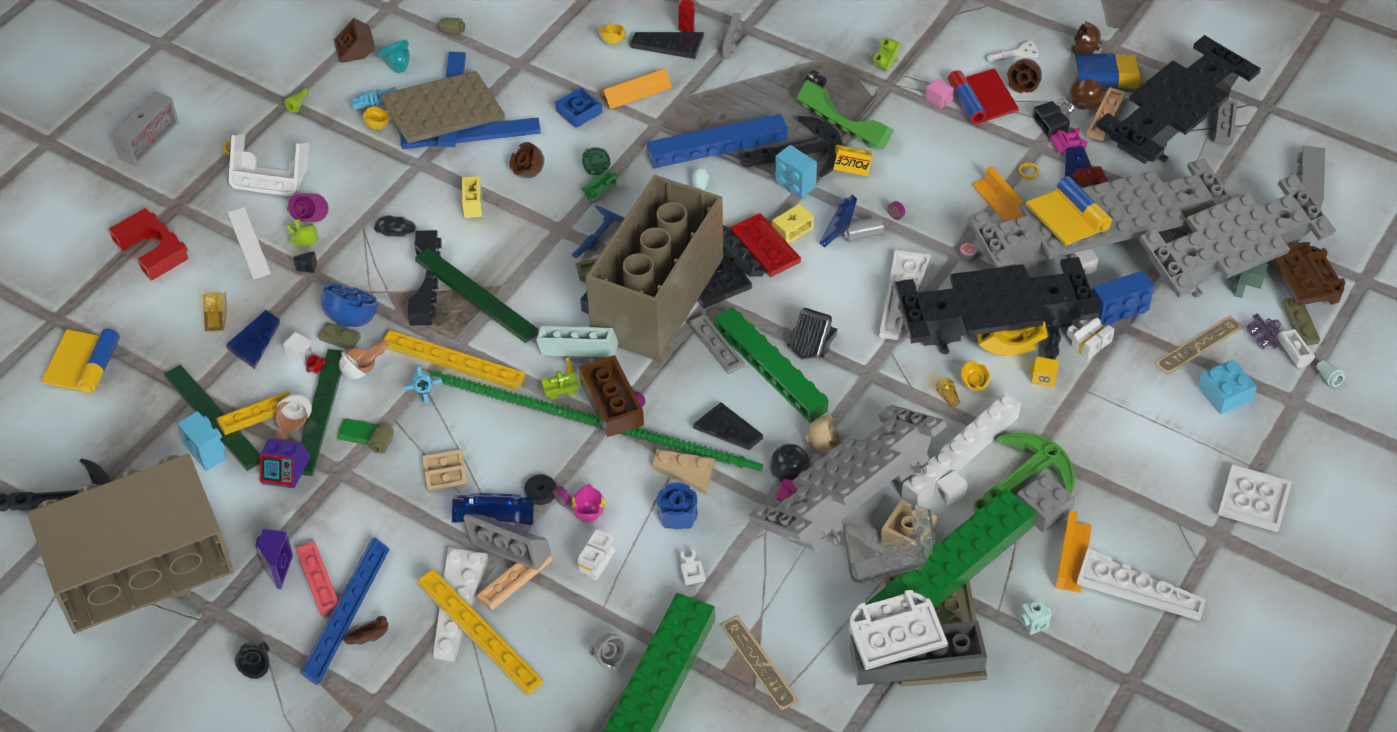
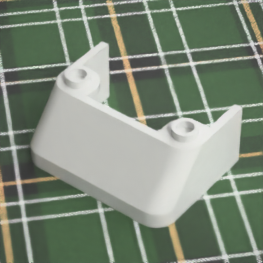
[229,133,309,196]

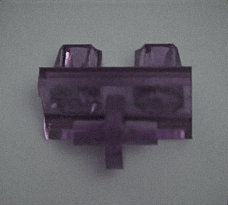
[1246,313,1281,350]

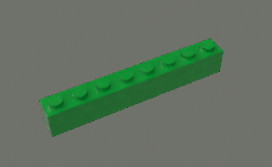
[715,307,829,423]

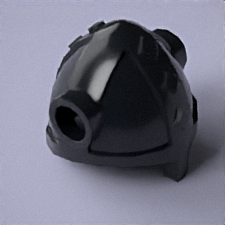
[234,641,270,679]

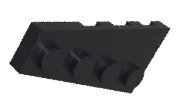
[631,32,704,59]
[723,225,766,277]

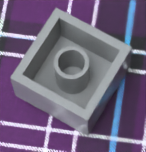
[1017,472,1075,533]

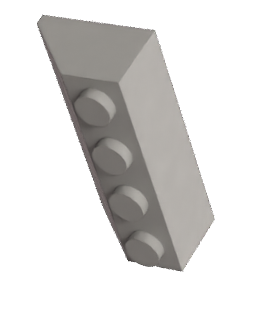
[463,514,551,571]

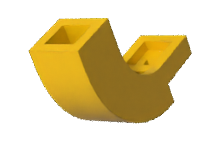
[977,322,1048,356]

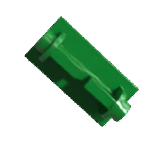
[581,169,618,203]

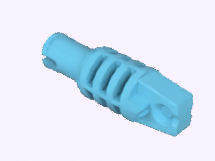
[350,87,397,110]

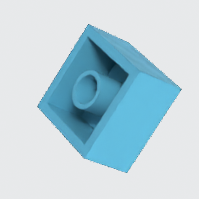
[775,145,817,198]
[1198,359,1257,414]
[177,411,226,471]

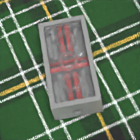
[111,91,179,166]

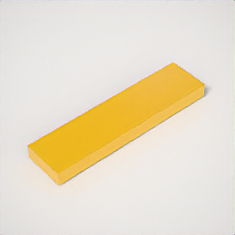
[216,391,291,435]

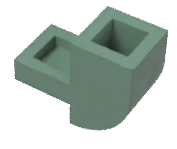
[1231,263,1268,298]

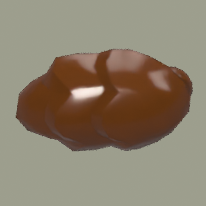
[342,616,389,645]

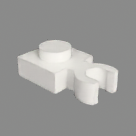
[680,549,705,585]

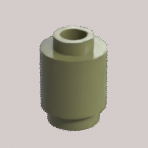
[440,17,465,35]
[368,424,394,453]

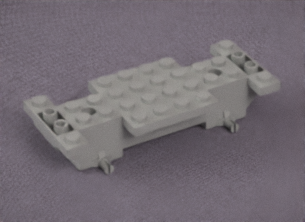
[1139,174,1336,298]
[748,405,947,551]

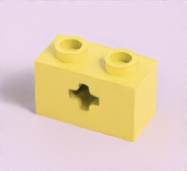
[462,176,482,218]
[772,204,814,243]

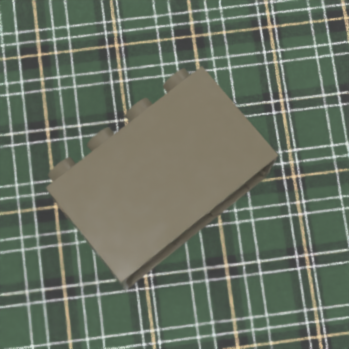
[586,175,723,361]
[27,454,234,634]

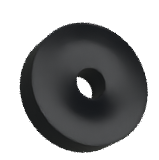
[524,474,556,505]

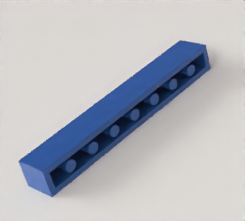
[647,114,788,169]

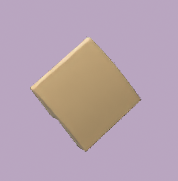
[422,450,467,491]

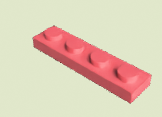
[295,542,338,616]

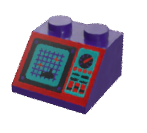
[260,438,311,488]
[255,529,293,589]

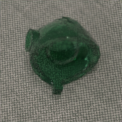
[582,147,611,175]

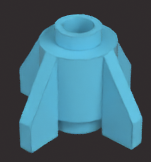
[403,364,442,404]

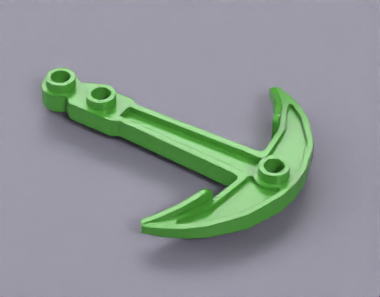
[973,432,1075,513]

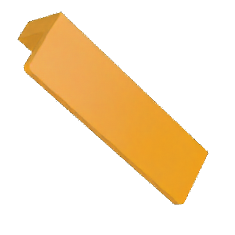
[599,68,672,109]
[973,166,1024,221]
[1056,510,1092,593]

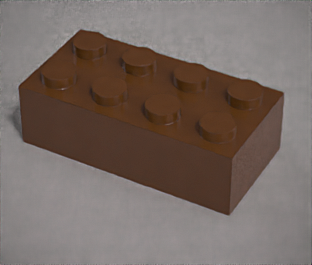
[579,355,644,438]

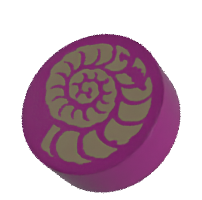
[888,201,905,220]
[553,486,571,507]

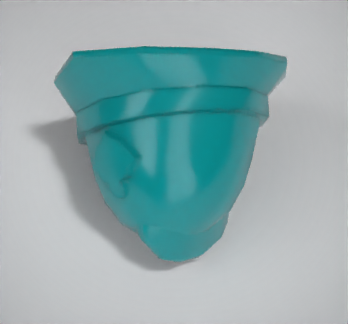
[376,39,409,73]

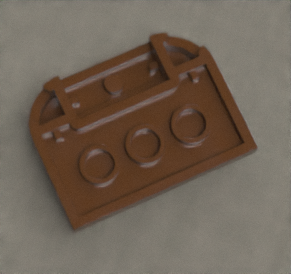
[1271,242,1345,306]

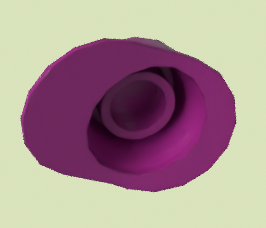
[286,193,329,222]

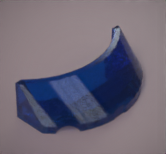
[452,493,535,525]

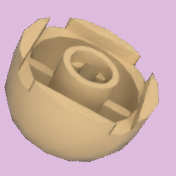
[806,415,840,455]

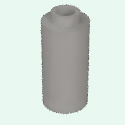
[841,217,884,242]

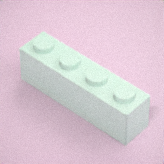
[536,326,618,357]

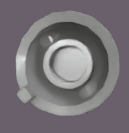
[589,633,627,670]

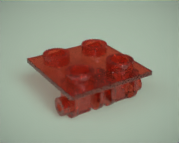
[1073,166,1108,188]

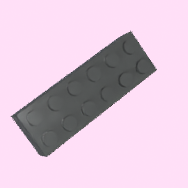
[850,621,987,686]

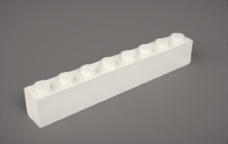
[901,392,1021,508]

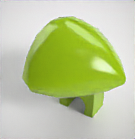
[287,219,318,247]

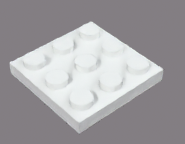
[1218,464,1292,532]

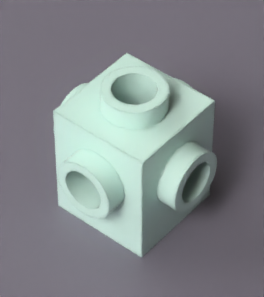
[1019,598,1052,635]

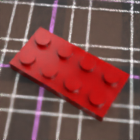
[730,213,801,278]

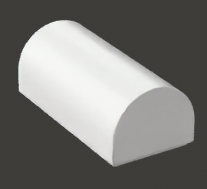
[1277,329,1315,368]

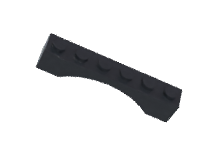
[407,230,442,326]

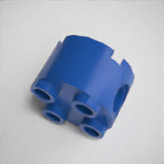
[657,482,698,530]

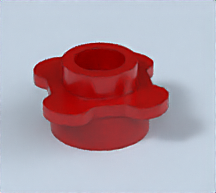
[306,355,326,374]

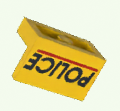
[833,145,873,176]

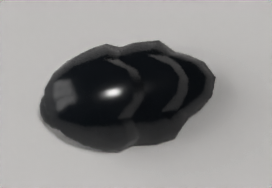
[374,215,416,237]

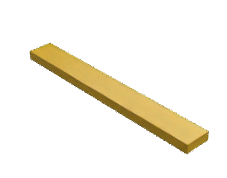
[382,330,526,391]
[417,569,543,696]

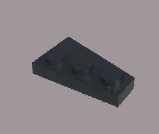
[693,402,763,450]

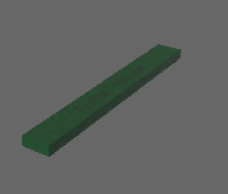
[415,248,539,343]
[301,349,346,476]
[164,364,260,471]

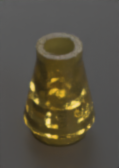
[936,378,960,407]

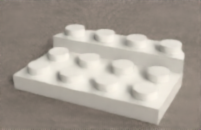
[848,590,948,670]

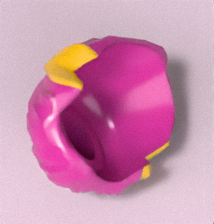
[571,484,605,523]

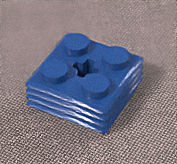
[555,87,603,128]

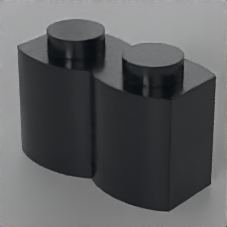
[1032,101,1070,139]

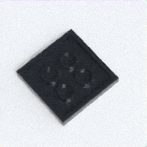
[698,255,752,309]

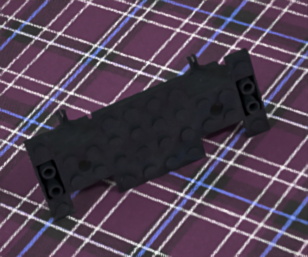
[1096,35,1261,164]
[895,257,1100,354]

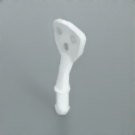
[987,41,1039,62]

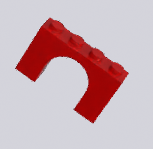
[109,208,188,281]

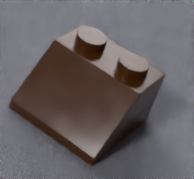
[334,18,375,63]

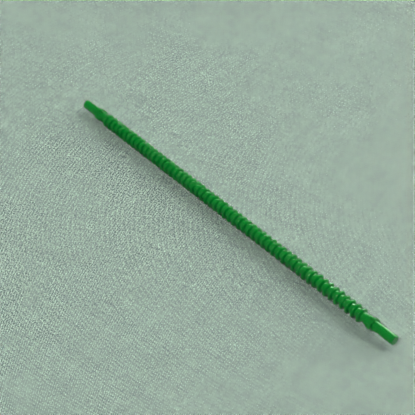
[417,369,764,471]

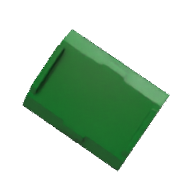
[337,418,379,445]

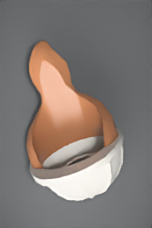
[339,341,388,379]
[275,395,312,441]

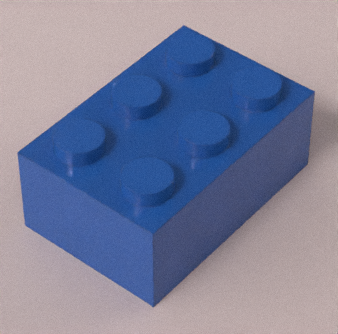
[1092,270,1154,326]

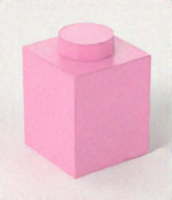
[926,78,954,109]

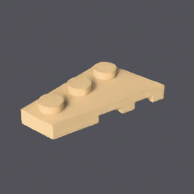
[652,449,715,495]

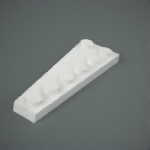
[879,250,931,340]
[433,547,488,662]
[1077,548,1206,621]

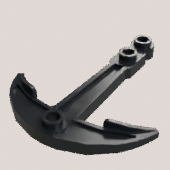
[741,116,842,177]
[0,458,110,512]

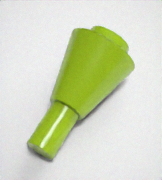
[284,88,309,113]

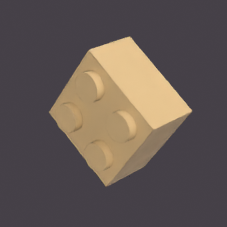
[881,500,937,560]

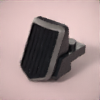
[788,308,838,360]

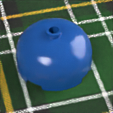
[320,283,379,327]

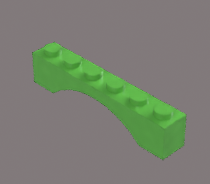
[797,80,894,149]

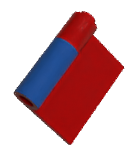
[947,68,1019,124]

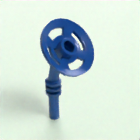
[572,205,625,259]

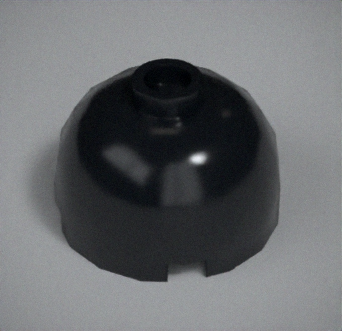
[770,443,810,482]

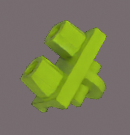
[873,37,902,71]
[541,371,580,400]

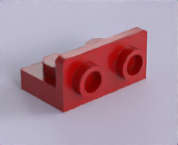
[678,0,695,32]

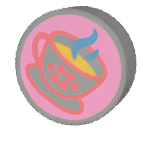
[959,243,978,260]

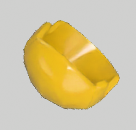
[599,24,626,45]
[363,106,390,131]
[961,360,990,391]

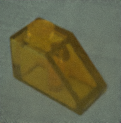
[203,292,227,331]

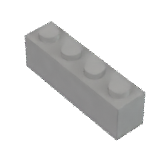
[1296,145,1325,209]

